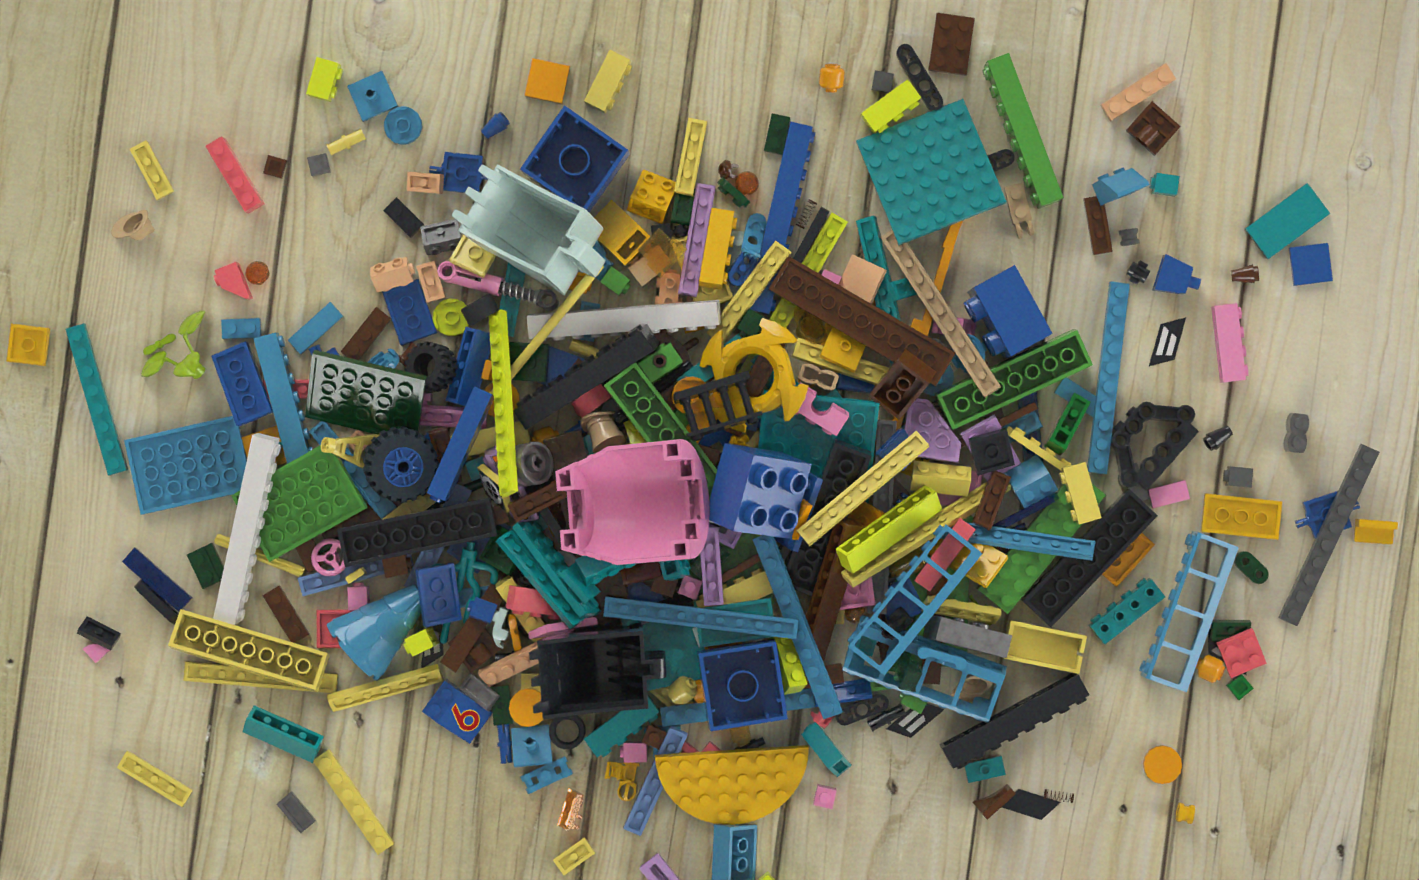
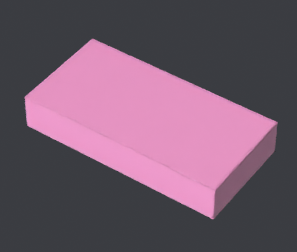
[1147,480,1190,508]

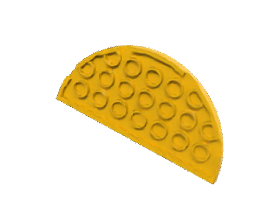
[655,745,809,825]

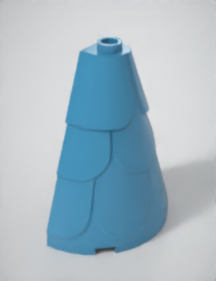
[326,584,421,681]

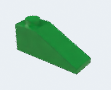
[1044,393,1091,456]

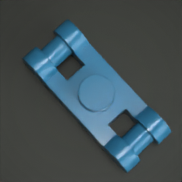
[917,646,967,670]
[520,756,573,794]

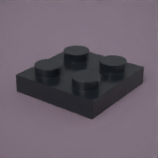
[968,428,1015,476]

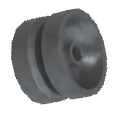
[515,442,554,487]

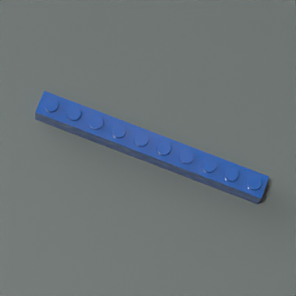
[750,122,816,315]

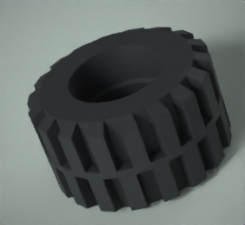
[404,342,458,392]

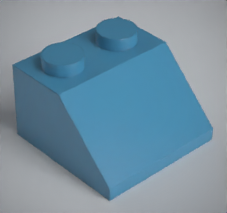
[1092,167,1150,206]
[1004,455,1058,509]

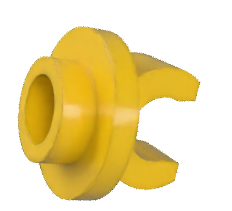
[729,434,750,447]

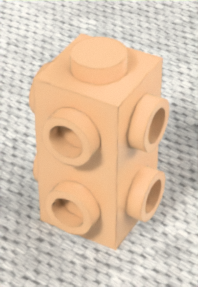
[370,257,415,292]
[655,269,682,304]

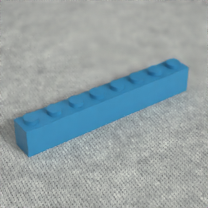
[253,332,313,464]

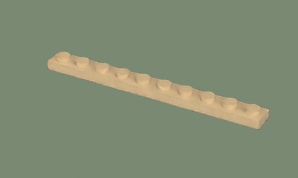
[881,230,1001,397]

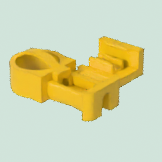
[604,761,640,801]

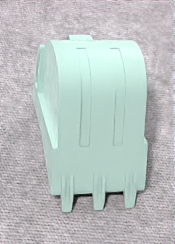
[452,164,605,295]

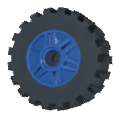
[363,427,439,503]

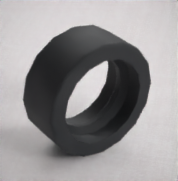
[549,715,586,750]

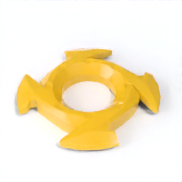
[699,318,809,433]

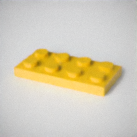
[1200,493,1282,540]
[923,538,1008,588]

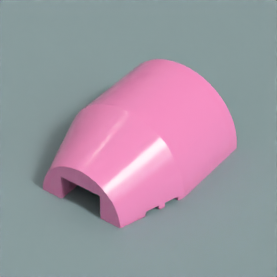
[555,439,710,565]

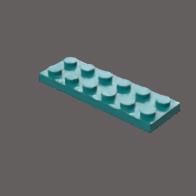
[512,521,601,618]

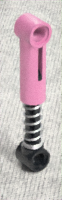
[437,261,559,311]

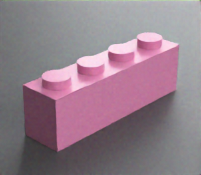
[1211,303,1248,383]

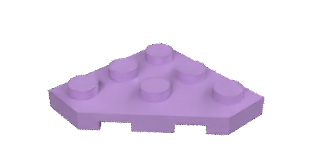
[905,398,962,463]

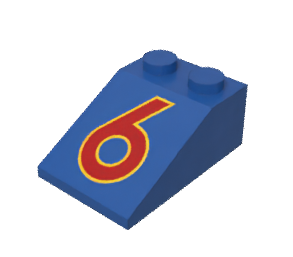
[422,679,492,744]

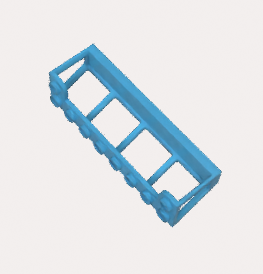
[847,524,983,675]
[1139,531,1239,692]
[842,614,1007,723]

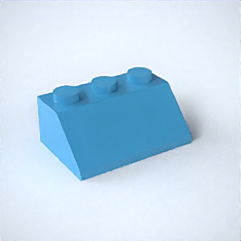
[712,824,757,880]

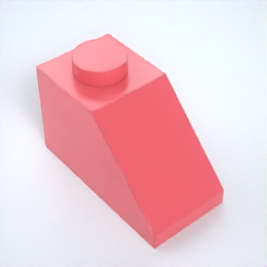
[214,262,253,300]

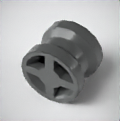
[1119,228,1140,246]

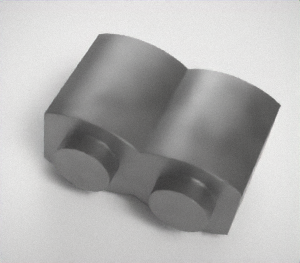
[1283,413,1309,453]

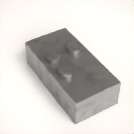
[923,616,1012,658]

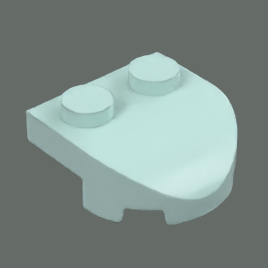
[492,607,510,649]

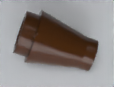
[1231,264,1259,283]

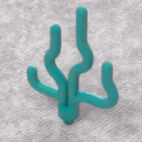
[431,541,498,644]

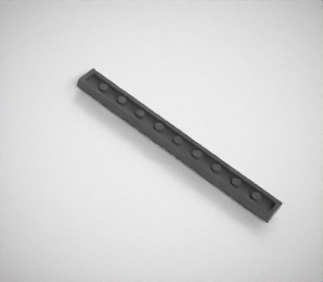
[867,420,897,614]
[1278,444,1380,626]

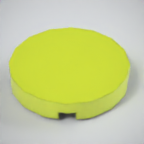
[433,298,469,336]

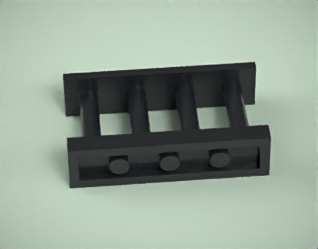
[673,371,763,442]

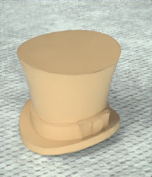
[580,411,626,453]

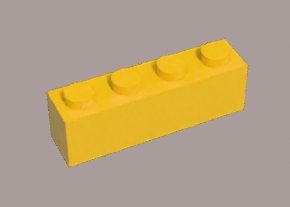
[699,208,737,290]

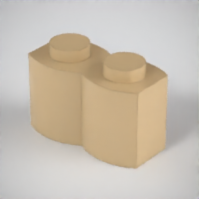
[798,363,839,390]

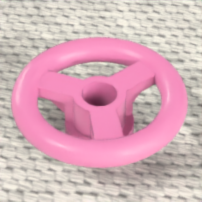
[311,538,346,576]

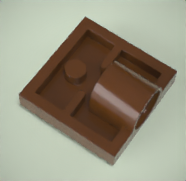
[1126,101,1181,156]
[448,628,502,673]

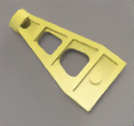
[321,434,379,469]

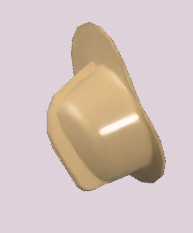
[111,210,155,241]
[951,674,993,702]

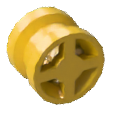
[1176,803,1195,824]

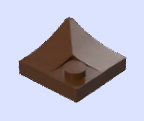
[973,784,1016,820]

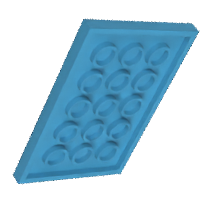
[124,416,247,515]

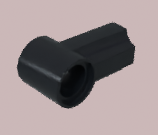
[881,606,914,640]

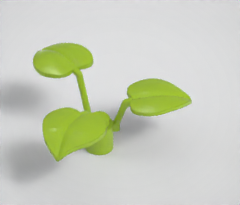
[141,311,206,379]

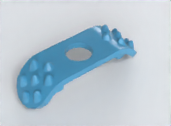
[741,213,767,259]

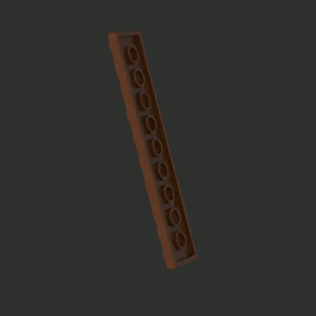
[769,256,955,387]

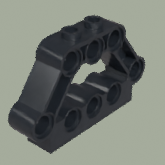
[1111,402,1199,490]

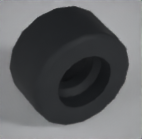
[461,294,499,326]

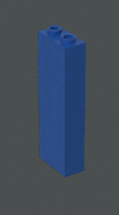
[427,386,494,503]

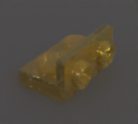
[889,546,927,579]

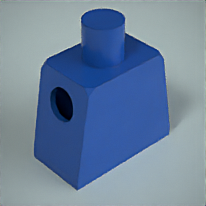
[1152,254,1201,294]

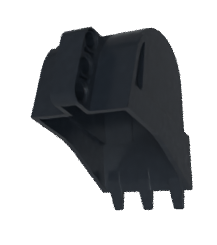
[529,623,667,720]

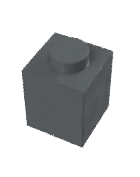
[1223,466,1253,488]

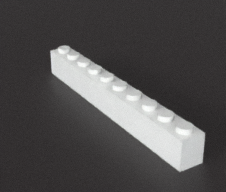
[527,300,721,341]
[213,433,281,625]

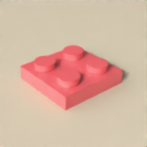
[1216,628,1267,678]

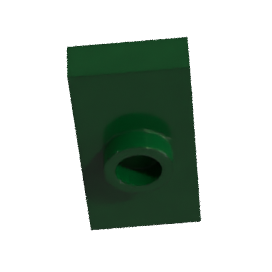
[671,188,696,226]
[490,685,513,726]

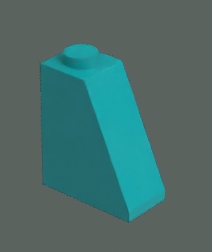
[801,722,852,777]

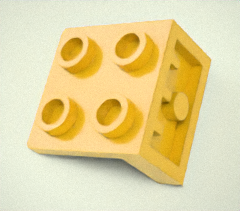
[627,170,676,224]

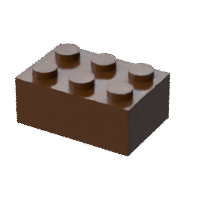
[868,349,936,420]

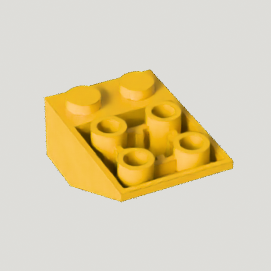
[594,199,653,267]

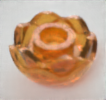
[735,171,759,195]
[245,261,270,285]
[844,607,865,623]

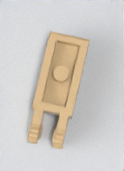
[1004,183,1034,239]

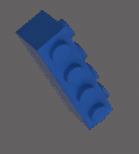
[445,327,491,406]

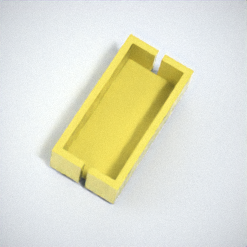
[1002,619,1087,674]

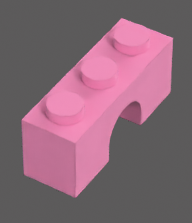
[796,382,849,436]

